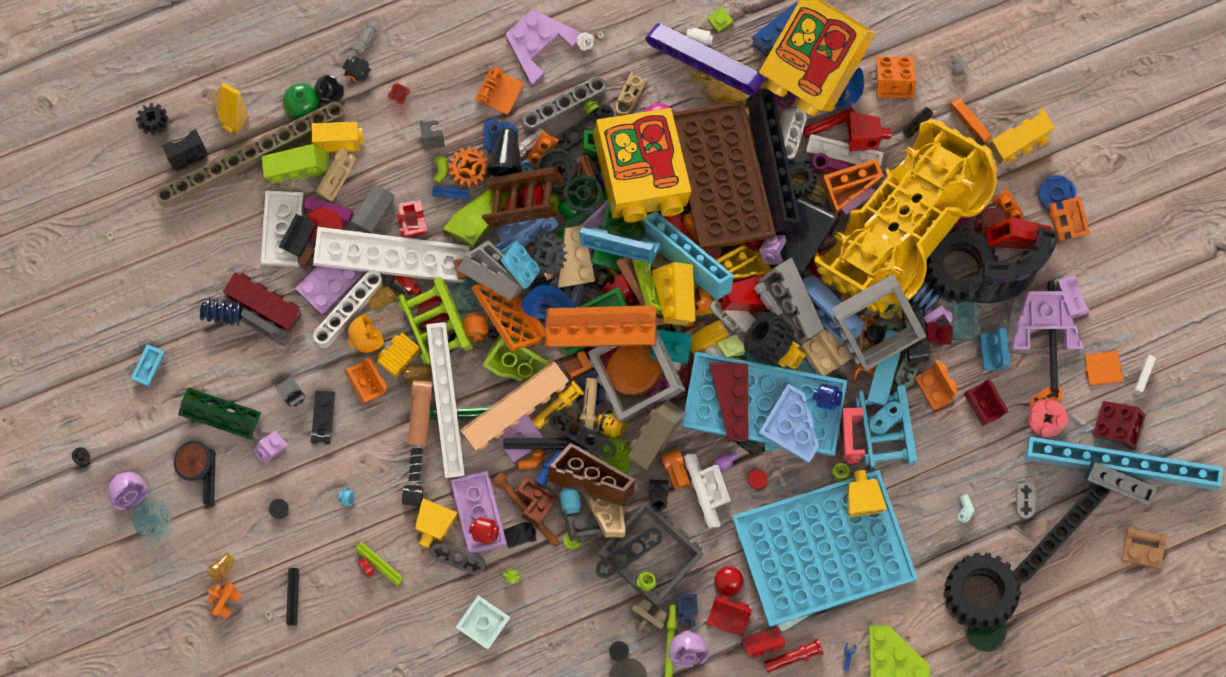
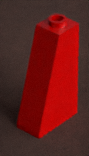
[986,217,1052,249]
[717,274,771,312]

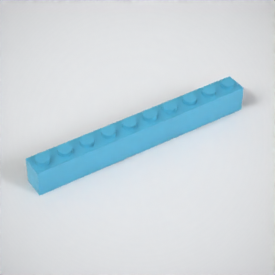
[1024,437,1223,491]

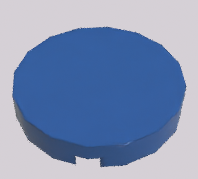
[1038,175,1076,211]

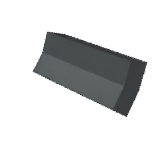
[351,185,395,233]

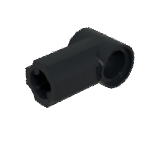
[649,479,669,512]

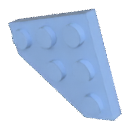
[758,384,819,464]

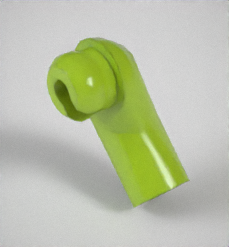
[432,155,449,184]

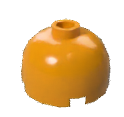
[348,314,384,353]

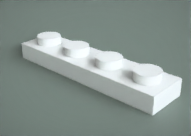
[806,134,884,166]

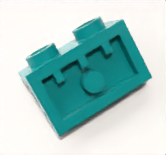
[650,329,691,364]

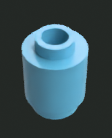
[559,487,581,516]

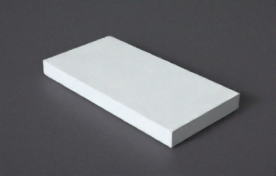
[260,191,304,267]

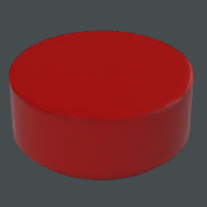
[748,469,767,489]
[357,558,375,578]

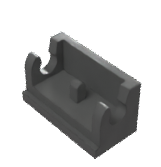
[419,120,445,150]

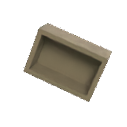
[627,400,686,470]

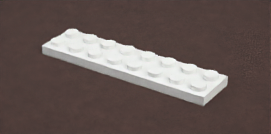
[313,227,470,284]

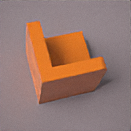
[564,350,592,381]

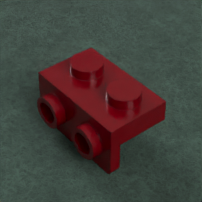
[963,379,1008,427]

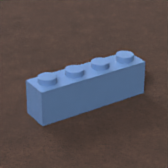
[802,275,864,344]

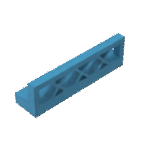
[579,226,661,264]

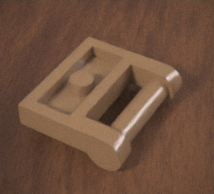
[1121,526,1167,570]

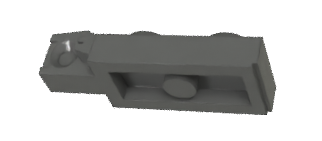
[241,309,291,346]

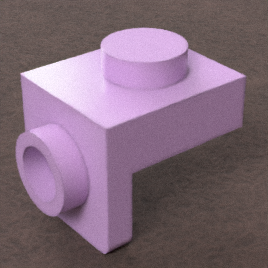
[759,235,786,265]
[923,305,953,328]
[254,431,288,465]

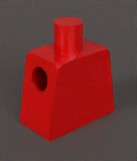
[847,112,891,151]

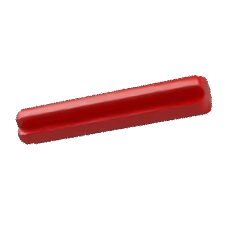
[803,108,855,138]

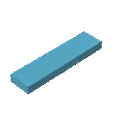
[867,330,901,407]

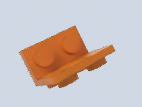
[876,56,916,98]
[914,360,958,412]

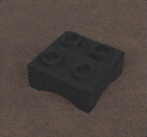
[162,129,207,170]

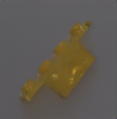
[691,71,767,106]

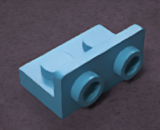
[979,328,1011,371]

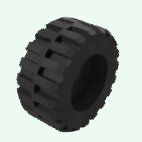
[925,228,998,304]
[943,553,1021,631]

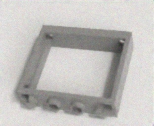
[831,274,926,371]
[588,328,685,422]

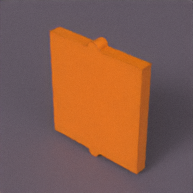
[1084,351,1123,386]

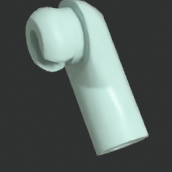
[957,494,974,523]

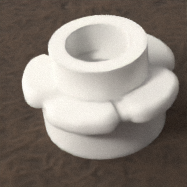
[576,32,594,51]

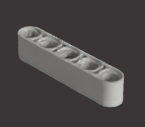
[523,76,606,133]

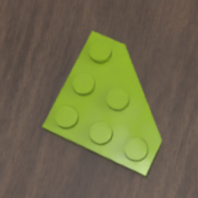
[869,626,930,677]

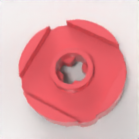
[1028,399,1068,438]

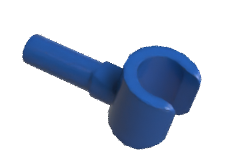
[844,642,857,671]

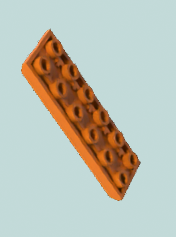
[545,306,657,348]

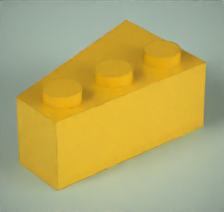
[989,108,1055,164]
[716,246,772,283]
[651,262,695,326]

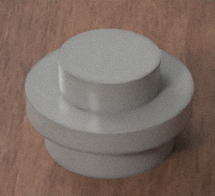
[950,57,968,73]

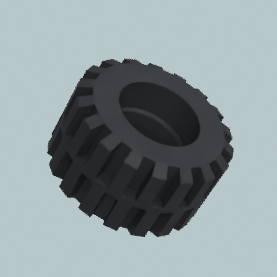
[744,312,795,365]

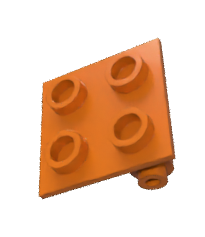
[474,67,524,115]

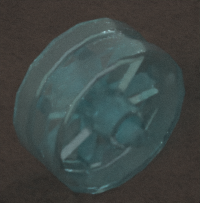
[455,278,488,314]
[133,501,171,538]

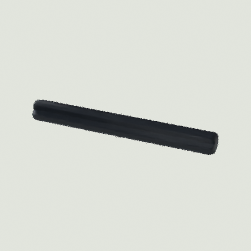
[503,438,599,449]

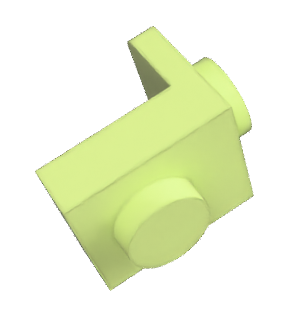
[716,334,746,359]

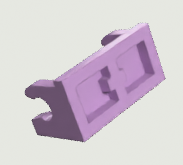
[1055,275,1089,319]

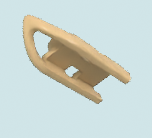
[615,72,647,116]

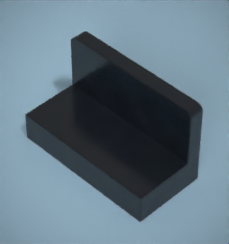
[279,213,317,258]

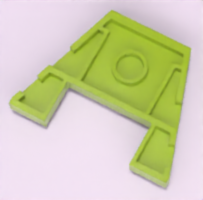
[632,259,663,316]

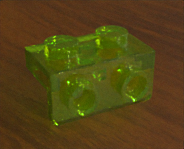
[600,437,632,474]

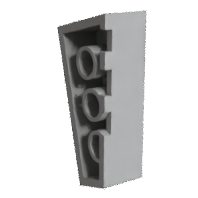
[758,258,824,345]

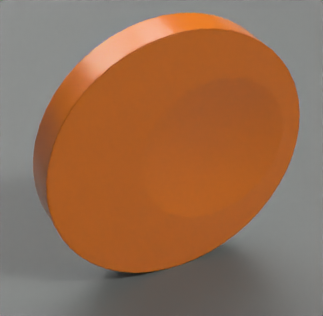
[607,345,662,397]

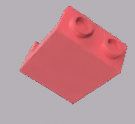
[840,408,865,465]

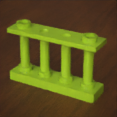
[399,277,473,366]

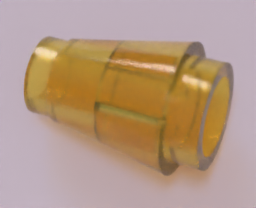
[368,286,397,312]
[403,366,432,385]
[207,552,235,582]

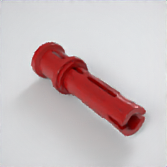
[763,638,824,673]

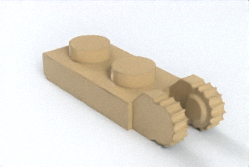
[315,148,356,202]

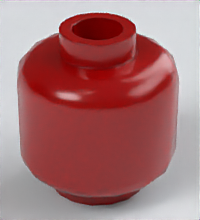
[469,517,499,544]

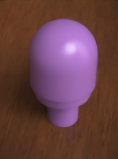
[713,451,739,472]

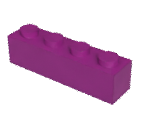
[304,196,353,224]

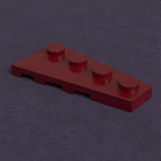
[709,363,748,441]

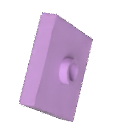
[497,414,543,464]

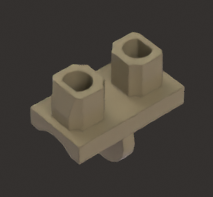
[632,599,668,634]

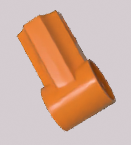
[660,448,690,490]

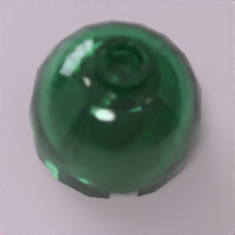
[564,174,603,214]

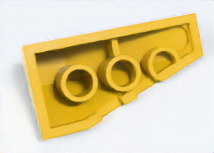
[212,83,249,134]

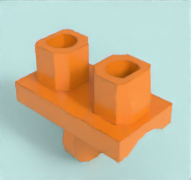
[526,131,558,167]
[991,188,1024,220]
[206,582,242,619]

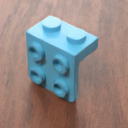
[501,241,541,289]

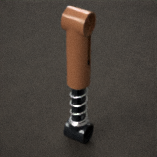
[402,380,433,506]

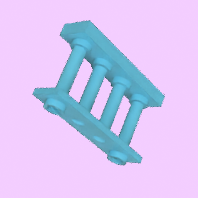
[855,385,917,470]

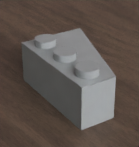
[457,240,524,300]

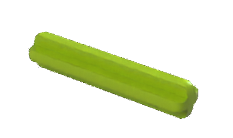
[355,542,403,586]

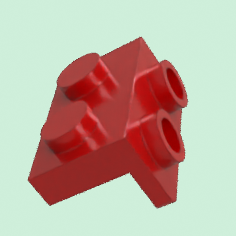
[742,628,786,659]

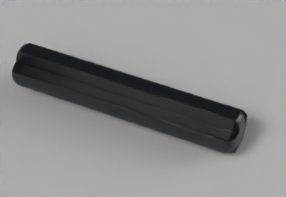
[203,449,216,506]
[286,568,299,626]

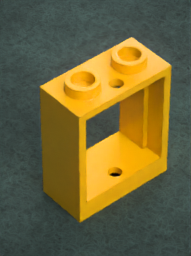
[312,122,364,153]

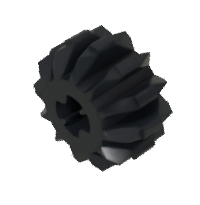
[136,103,169,136]

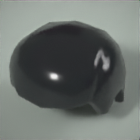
[314,75,344,104]

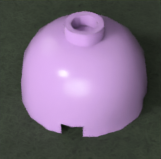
[108,472,148,510]
[669,631,709,667]

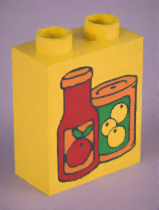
[759,0,877,116]
[593,108,692,223]

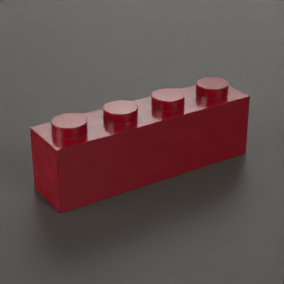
[223,272,302,333]

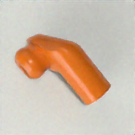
[518,449,544,469]

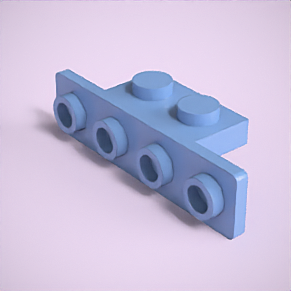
[495,217,559,251]

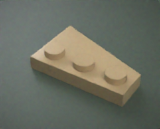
[557,225,595,288]
[583,493,625,537]

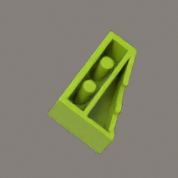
[262,144,330,183]

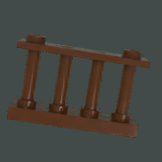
[482,167,563,227]

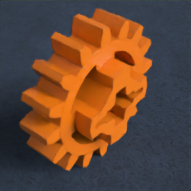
[448,147,488,188]

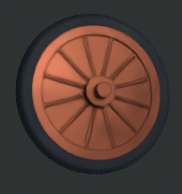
[174,441,212,481]

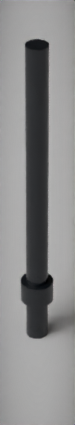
[1047,281,1058,392]

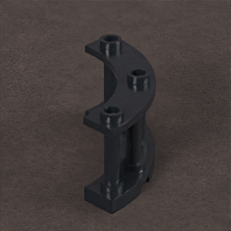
[967,227,1058,303]

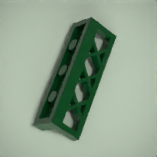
[178,387,261,440]

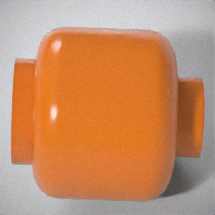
[463,312,489,342]

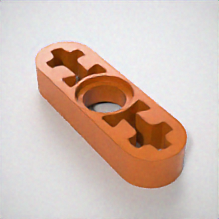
[949,98,992,144]

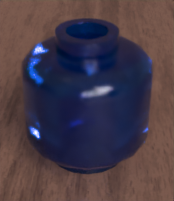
[813,383,843,410]

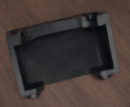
[769,196,840,280]

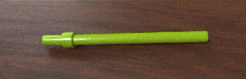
[665,605,678,677]

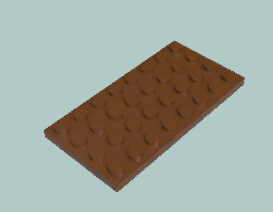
[672,100,776,250]

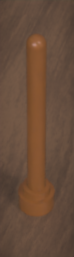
[491,472,560,547]

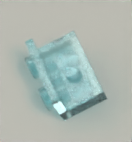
[952,301,981,341]

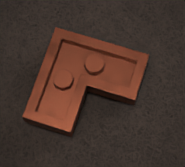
[515,476,559,527]

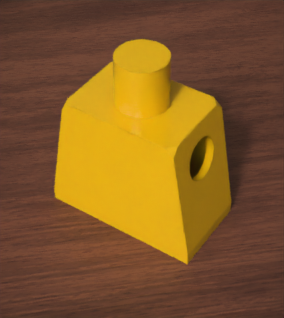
[847,470,887,518]
[415,498,458,549]

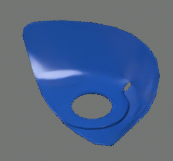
[834,67,864,107]
[521,285,575,319]

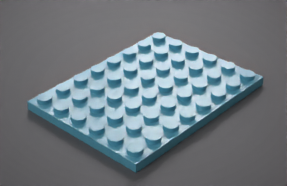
[732,470,918,628]

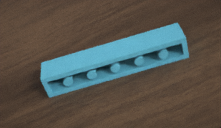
[641,211,734,300]

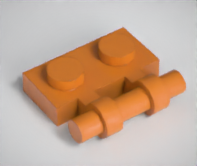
[1048,196,1090,241]

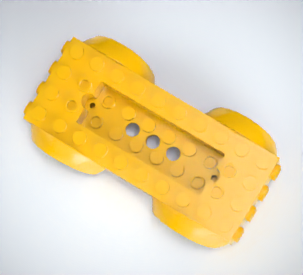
[814,118,998,314]

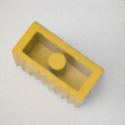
[377,333,420,379]

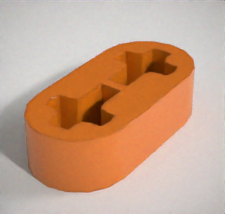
[1029,386,1063,409]

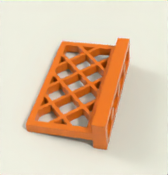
[471,283,546,351]

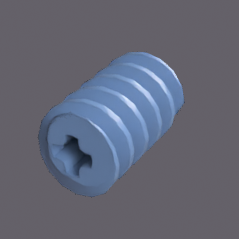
[912,283,939,314]

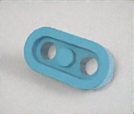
[869,401,904,435]

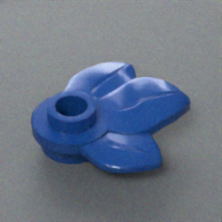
[483,119,518,153]

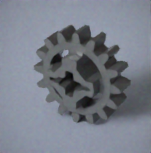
[530,233,568,275]

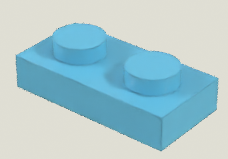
[131,344,165,387]

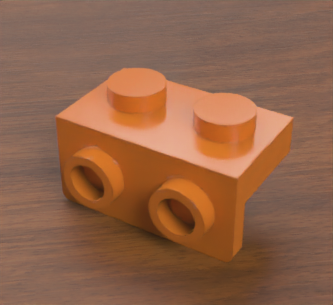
[344,357,387,405]

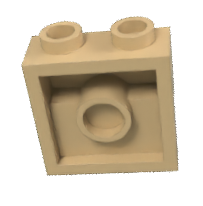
[799,329,853,376]

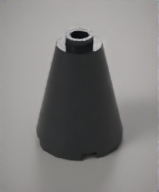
[485,128,523,178]

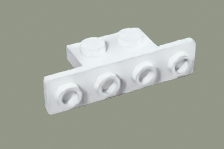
[684,454,731,528]

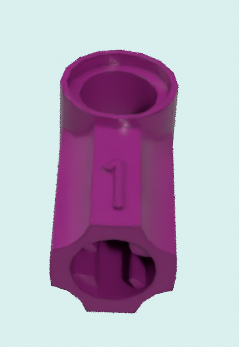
[810,153,849,174]

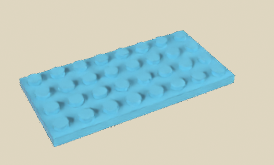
[681,352,847,456]

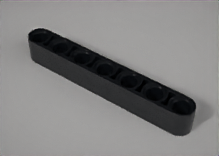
[1015,483,1110,585]

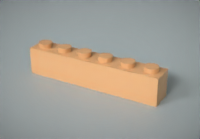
[460,362,569,450]

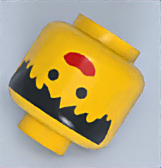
[596,410,626,438]

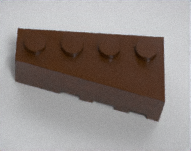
[547,443,636,506]

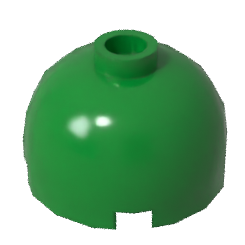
[283,83,320,120]

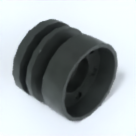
[537,149,583,194]

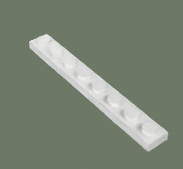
[426,322,465,478]

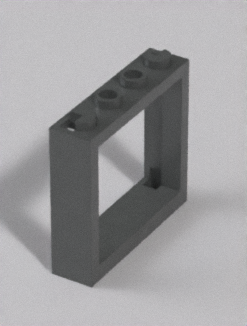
[598,501,703,608]

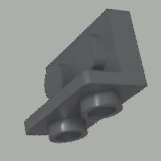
[564,513,605,543]

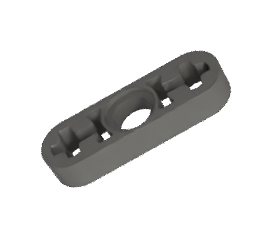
[431,541,486,575]

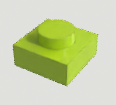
[707,7,733,34]

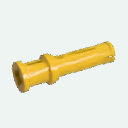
[531,381,585,430]

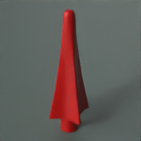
[392,275,422,296]

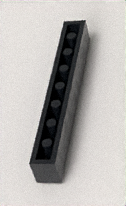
[747,88,801,233]

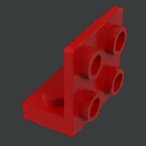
[706,595,753,637]

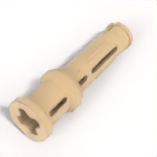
[578,378,598,437]

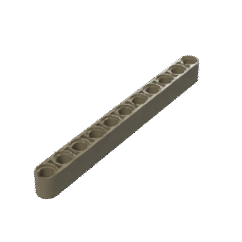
[156,102,345,207]

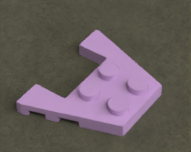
[506,9,582,86]
[1011,291,1083,350]

